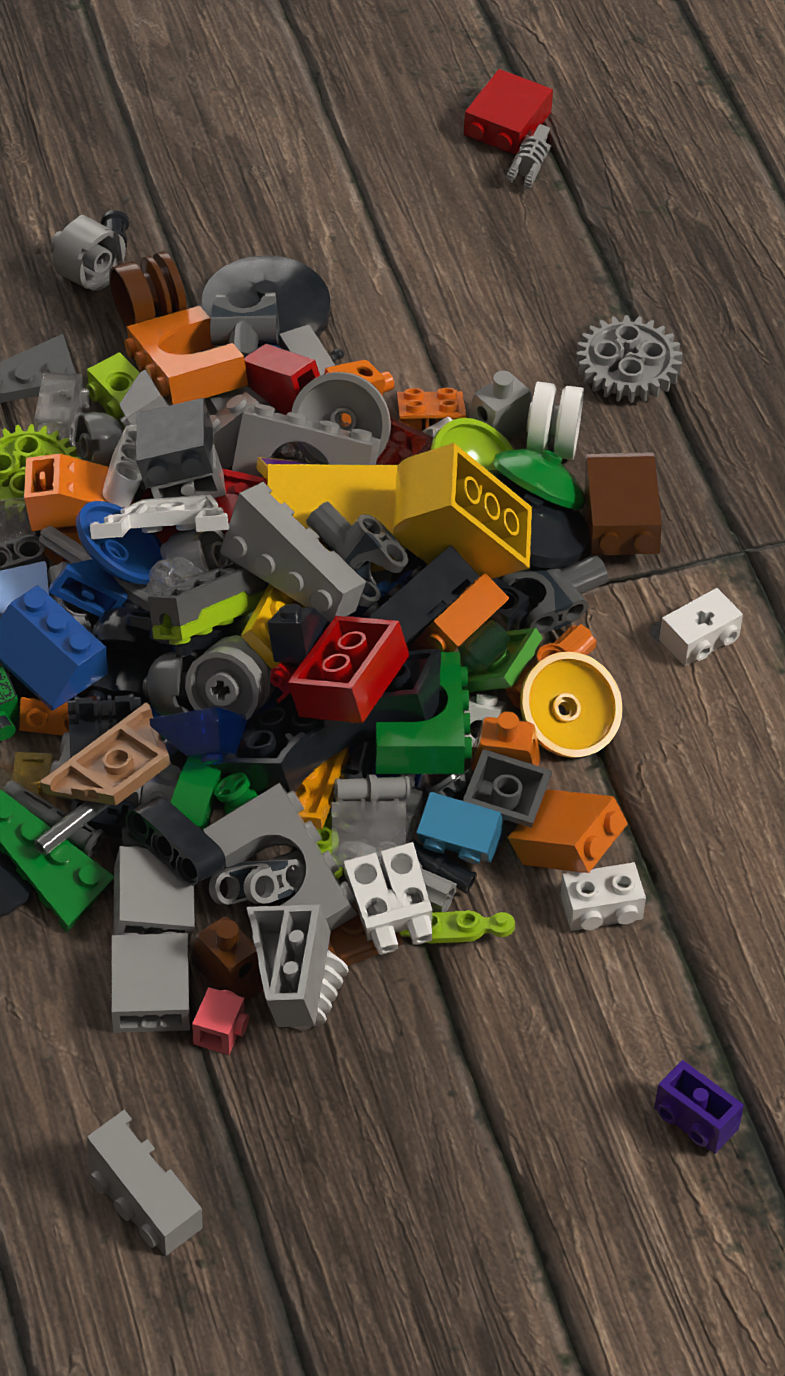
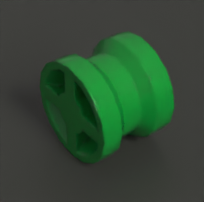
[214,773,258,815]

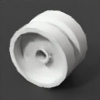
[526,381,584,460]

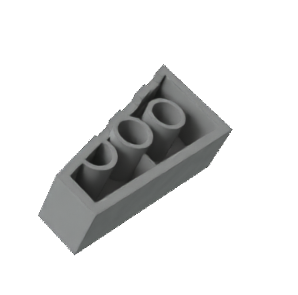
[220,482,366,622]

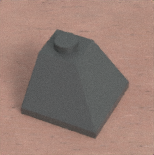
[463,749,552,828]

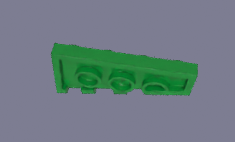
[0,789,114,933]

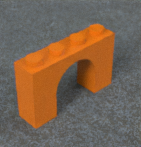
[124,306,249,405]

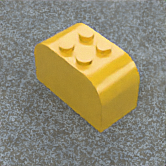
[393,443,532,582]
[267,464,405,572]

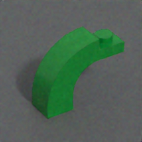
[171,746,227,832]

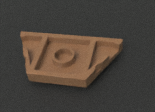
[40,703,171,806]

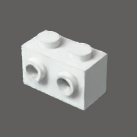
[560,862,646,931]

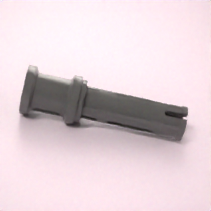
[2,780,106,859]

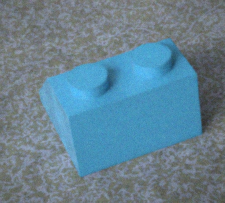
[417,792,506,864]

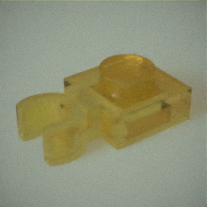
[13,752,53,798]

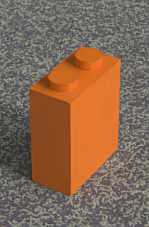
[407,573,509,652]
[508,789,628,873]

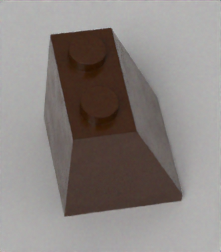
[583,452,662,555]

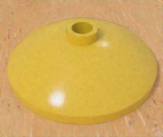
[520,652,622,758]

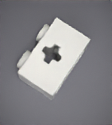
[659,588,743,666]

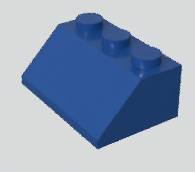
[0,585,108,711]

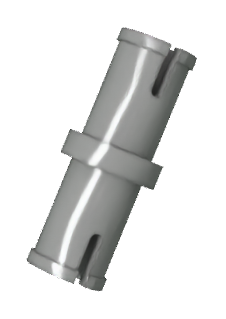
[334,774,410,804]

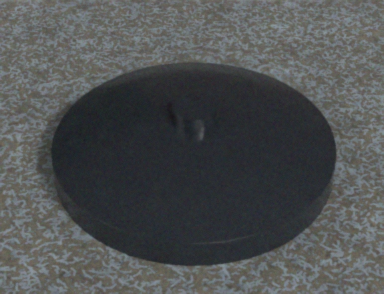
[202,255,330,347]
[488,470,589,569]

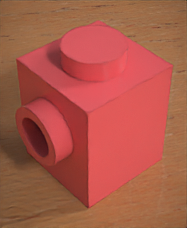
[192,987,249,1055]

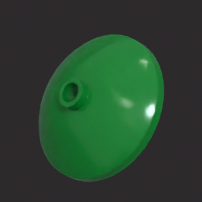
[492,449,586,510]

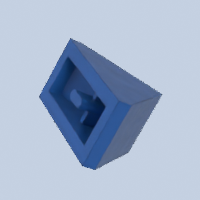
[48,559,128,617]

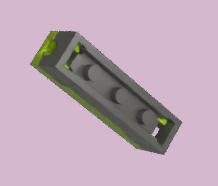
[148,561,266,645]

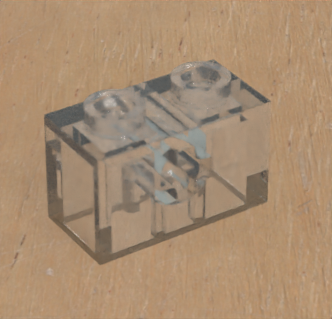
[34,372,89,446]

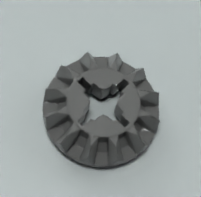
[422,766,474,804]

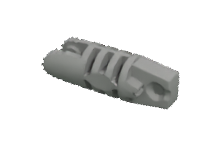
[506,124,551,190]

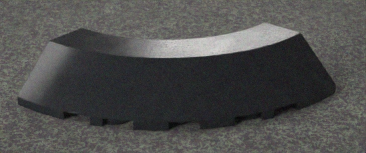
[214,649,441,796]

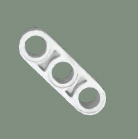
[102,425,142,507]

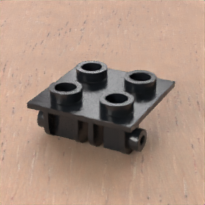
[68,693,141,758]

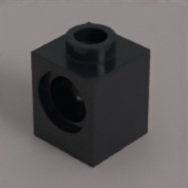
[483,578,529,633]

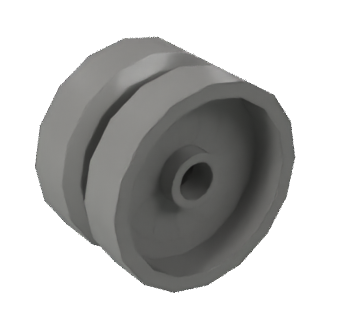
[185,635,276,727]

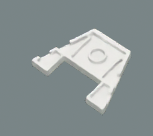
[90,495,229,539]

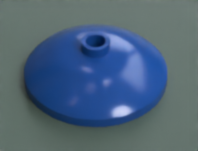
[76,501,167,585]

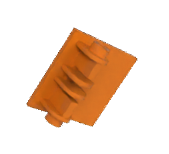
[397,388,466,435]

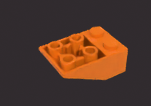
[24,454,135,531]

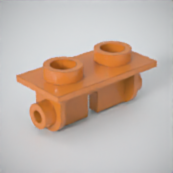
[19,697,69,736]

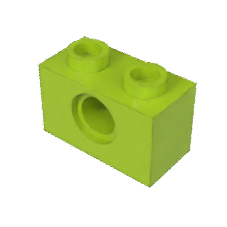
[86,352,140,429]

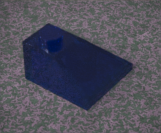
[149,707,247,765]

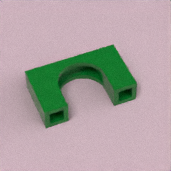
[375,652,472,774]

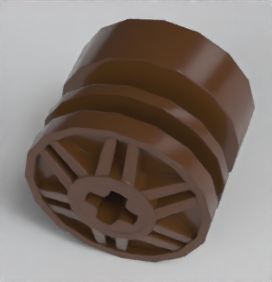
[109,251,187,326]

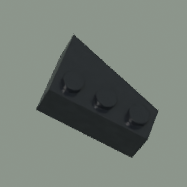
[361,545,480,644]

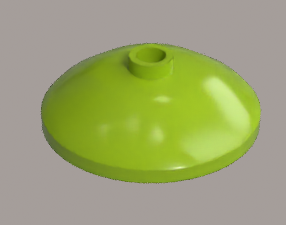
[431,418,513,470]

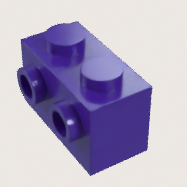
[654,1060,744,1154]

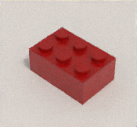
[288,616,409,723]

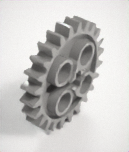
[576,315,682,403]

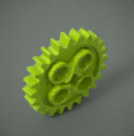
[0,424,80,521]

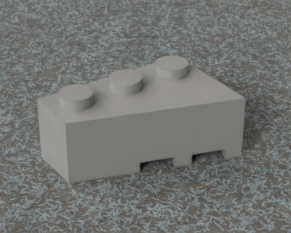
[247,905,331,1027]
[87,1109,203,1256]

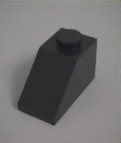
[267,604,330,663]

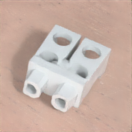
[344,842,432,955]

